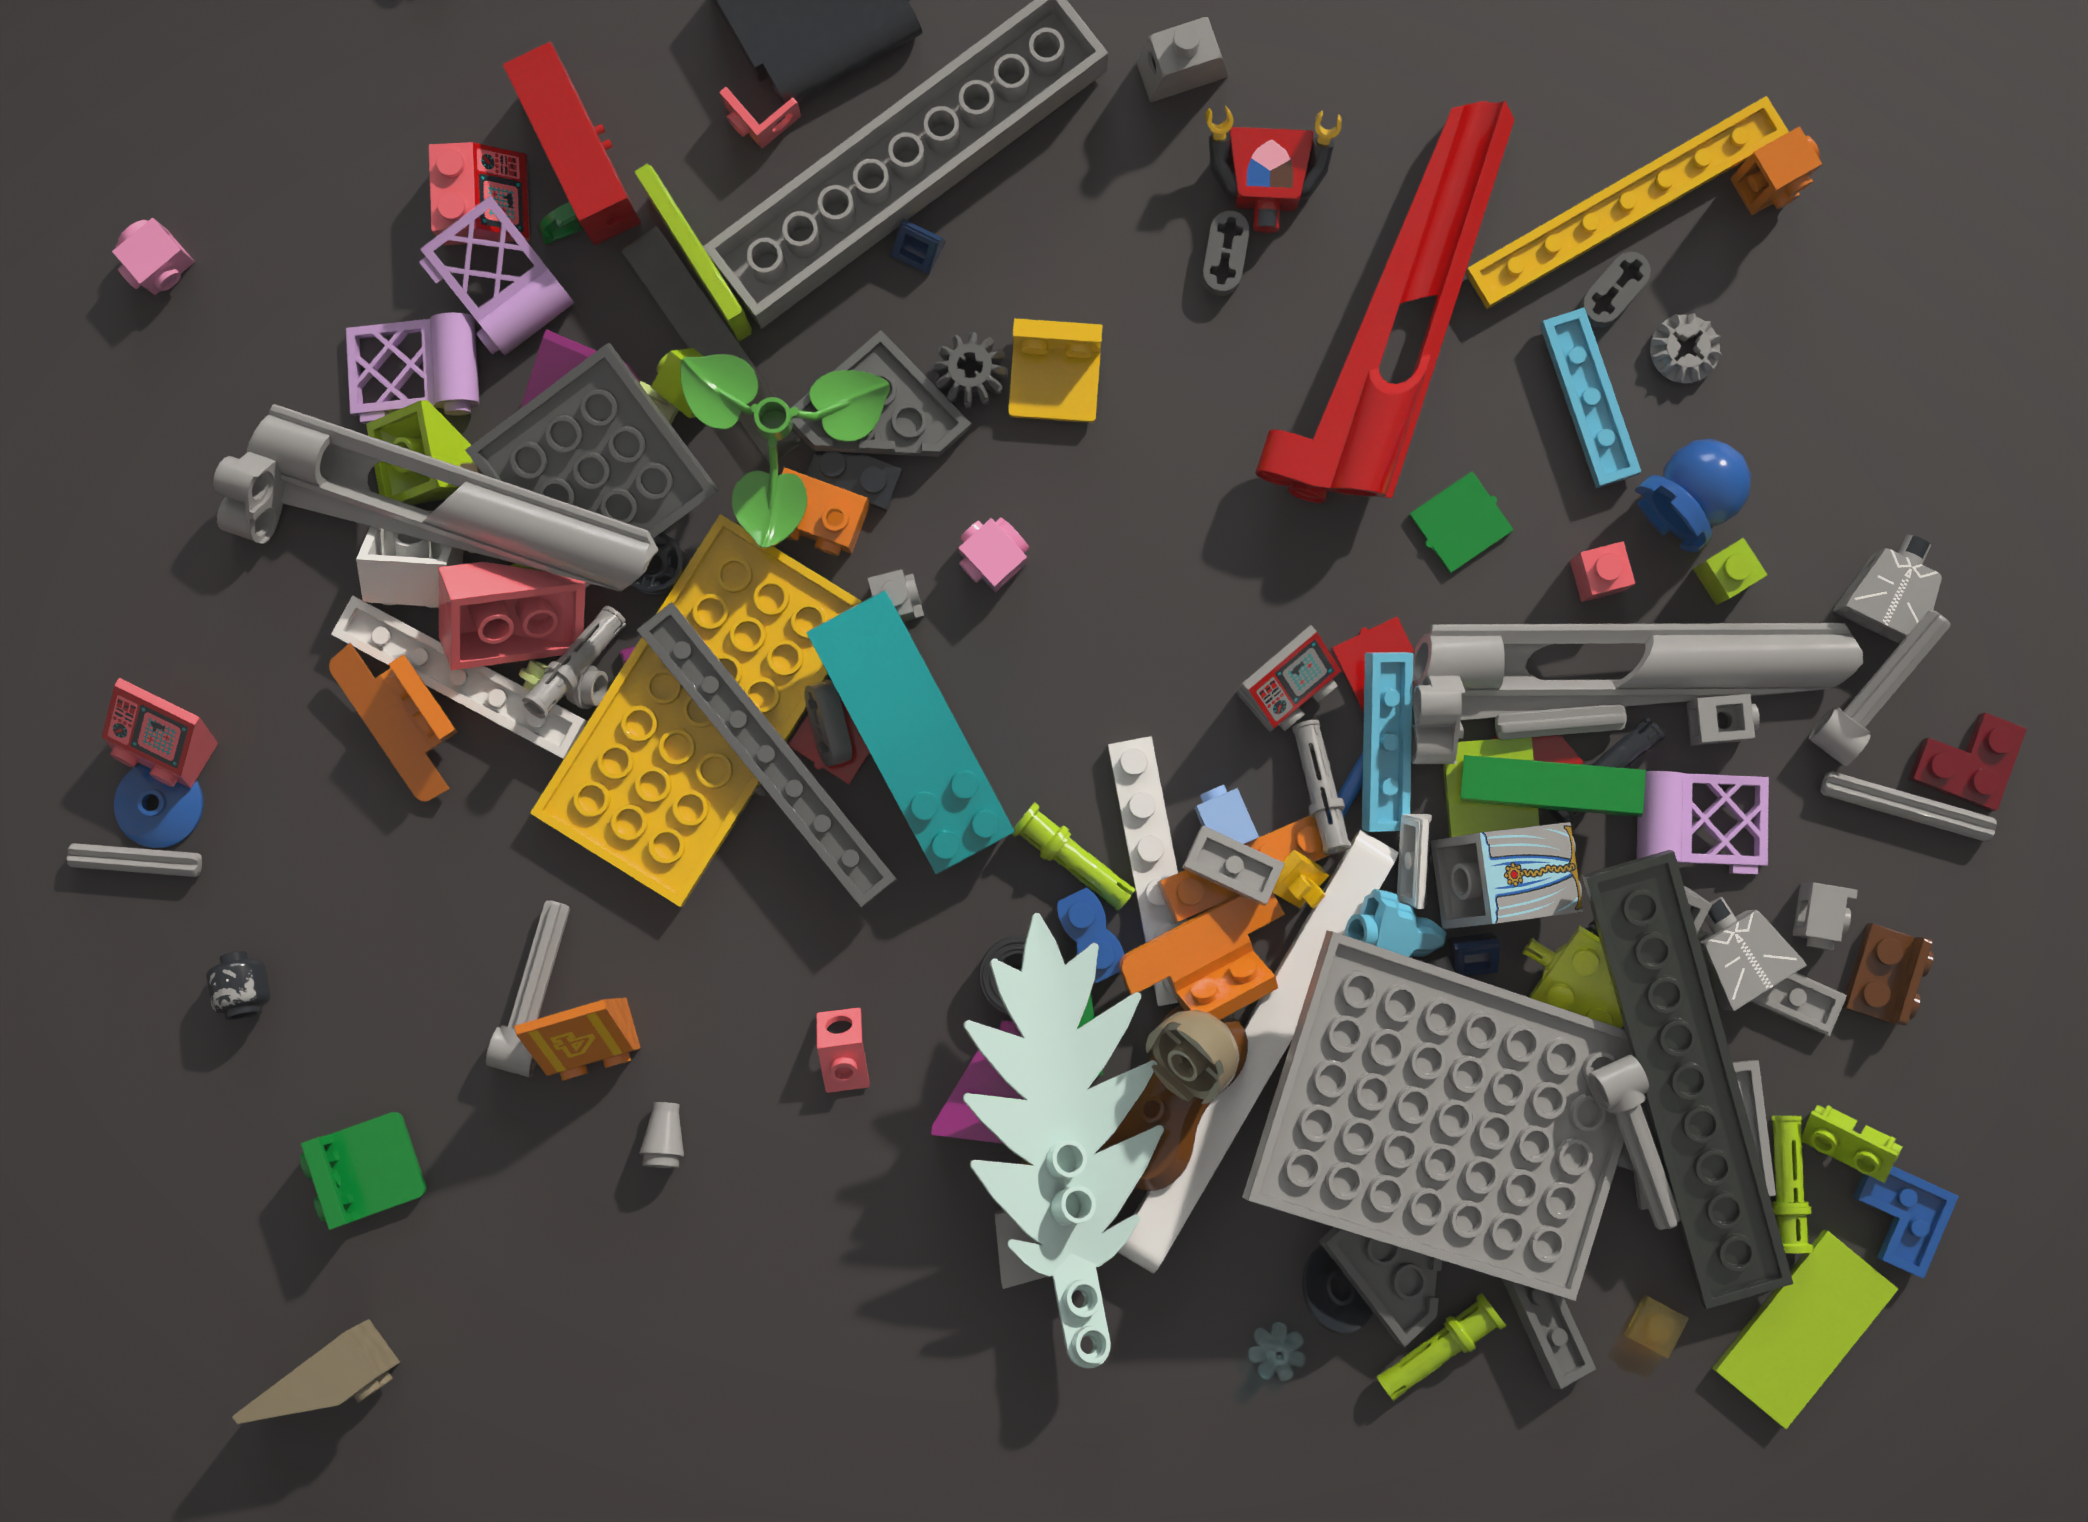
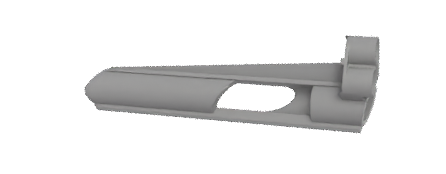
[213,404,658,591]
[1411,623,1863,764]

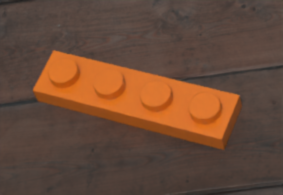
[1157,815,1329,923]

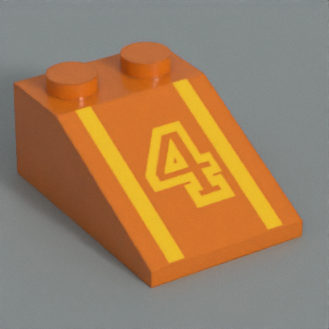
[514,997,641,1081]

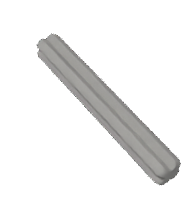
[1820,771,1997,841]

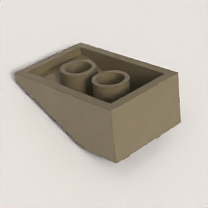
[232,1319,400,1424]

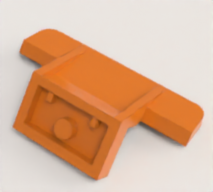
[329,643,457,801]
[1119,892,1285,1020]

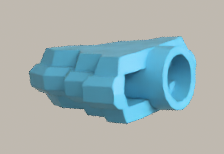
[1345,889,1447,957]

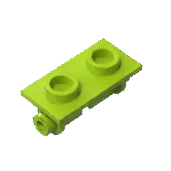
[1801,1105,1903,1183]

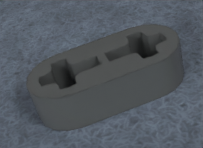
[1202,211,1249,296]
[1579,252,1651,328]
[804,680,852,767]

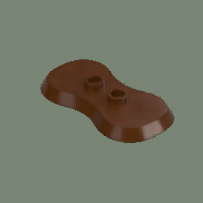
[1099,1004,1248,1191]

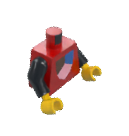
[1204,106,1342,233]

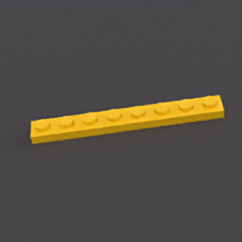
[1465,96,1789,309]

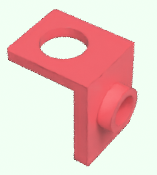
[719,87,801,149]
[817,1008,870,1093]

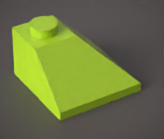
[366,400,473,505]

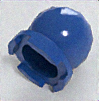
[1635,438,1751,553]

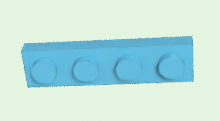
[1540,308,1641,489]
[1362,652,1413,832]

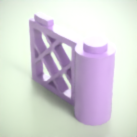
[419,195,574,356]
[346,312,480,424]
[1636,771,1769,874]

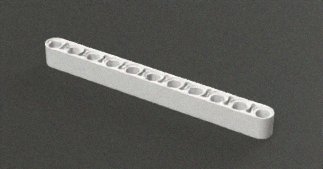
[1118,830,1399,1274]

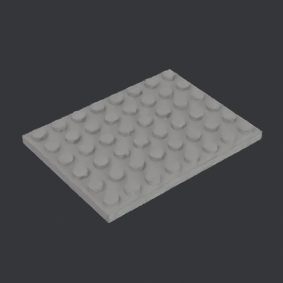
[1242,930,1632,1301]

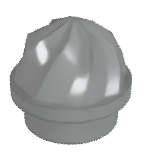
[565,665,609,709]

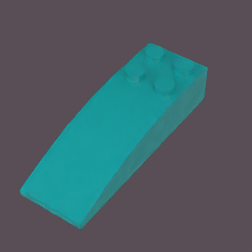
[806,590,1015,874]

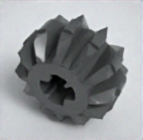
[933,332,1008,408]

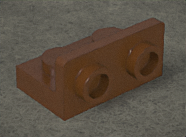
[1842,923,1934,1026]

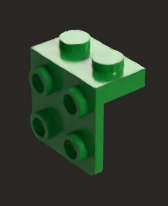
[300,1112,426,1230]

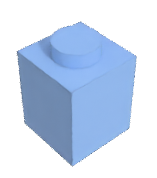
[1194,785,1259,844]

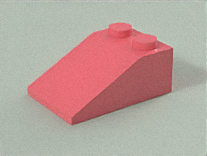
[438,562,586,670]

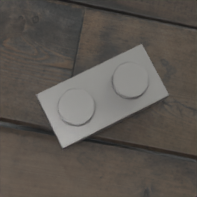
[1182,825,1285,906]

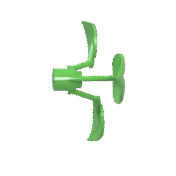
[680,354,890,548]

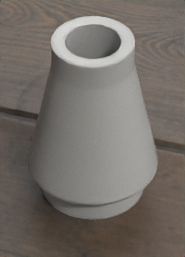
[639,1102,684,1168]

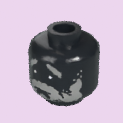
[206,951,270,1020]

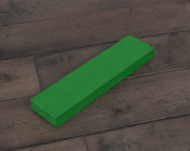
[1460,755,1646,817]

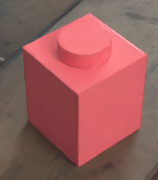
[1570,541,1635,602]

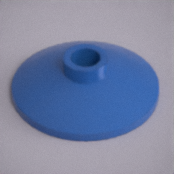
[114,764,204,848]

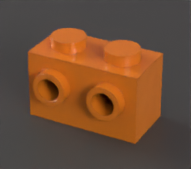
[1730,126,1822,215]
[782,467,870,556]

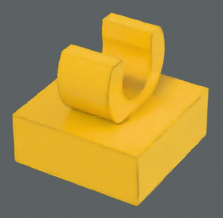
[1272,850,1329,908]

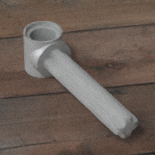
[1808,609,1950,766]
[486,901,570,1077]
[1587,1055,1680,1230]

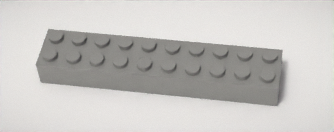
[703,0,1108,329]

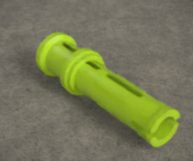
[1012,802,1135,911]
[1771,1116,1813,1253]
[1376,1292,1506,1401]

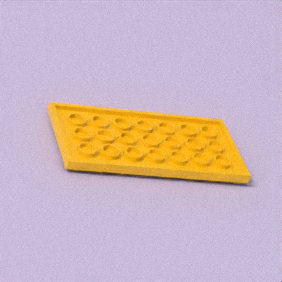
[530,514,862,907]

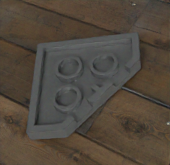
[791,330,971,457]
[1319,1227,1442,1347]

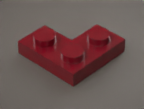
[1908,712,2027,812]

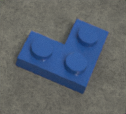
[1853,1166,1959,1279]

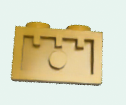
[1008,318,1103,423]

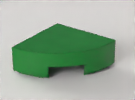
[538,202,583,245]

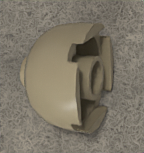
[1146,1010,1239,1104]

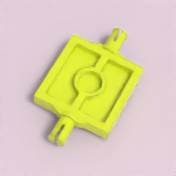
[1522,925,1624,1028]

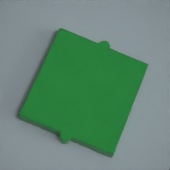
[1409,471,1514,574]

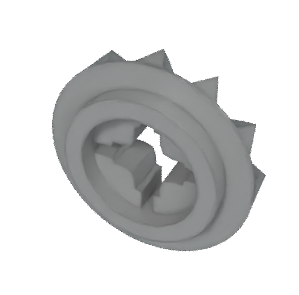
[1650,313,1722,383]

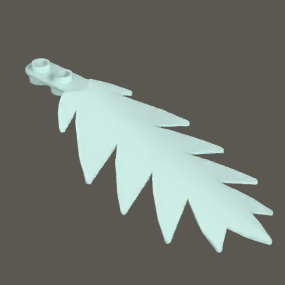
[963,913,1164,1368]

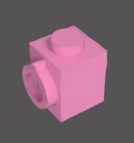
[112,218,195,295]
[958,517,1030,593]

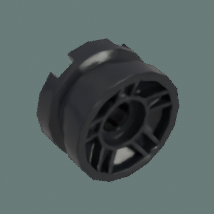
[631,532,687,597]

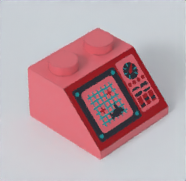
[429,142,530,245]
[102,678,218,788]

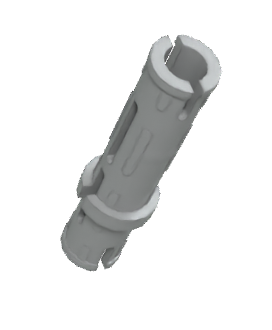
[522,606,626,719]
[1292,720,1351,855]

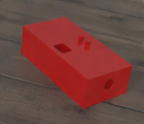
[502,41,641,245]

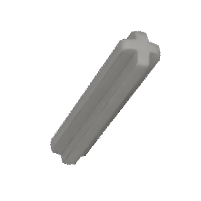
[1495,704,1627,740]
[67,843,202,877]

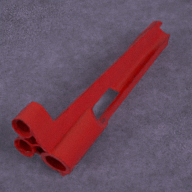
[1255,101,1515,503]

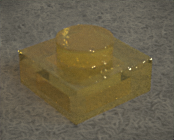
[1624,1295,1689,1358]

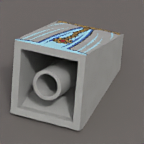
[1430,822,1583,929]

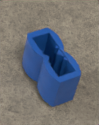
[1057,888,1124,983]

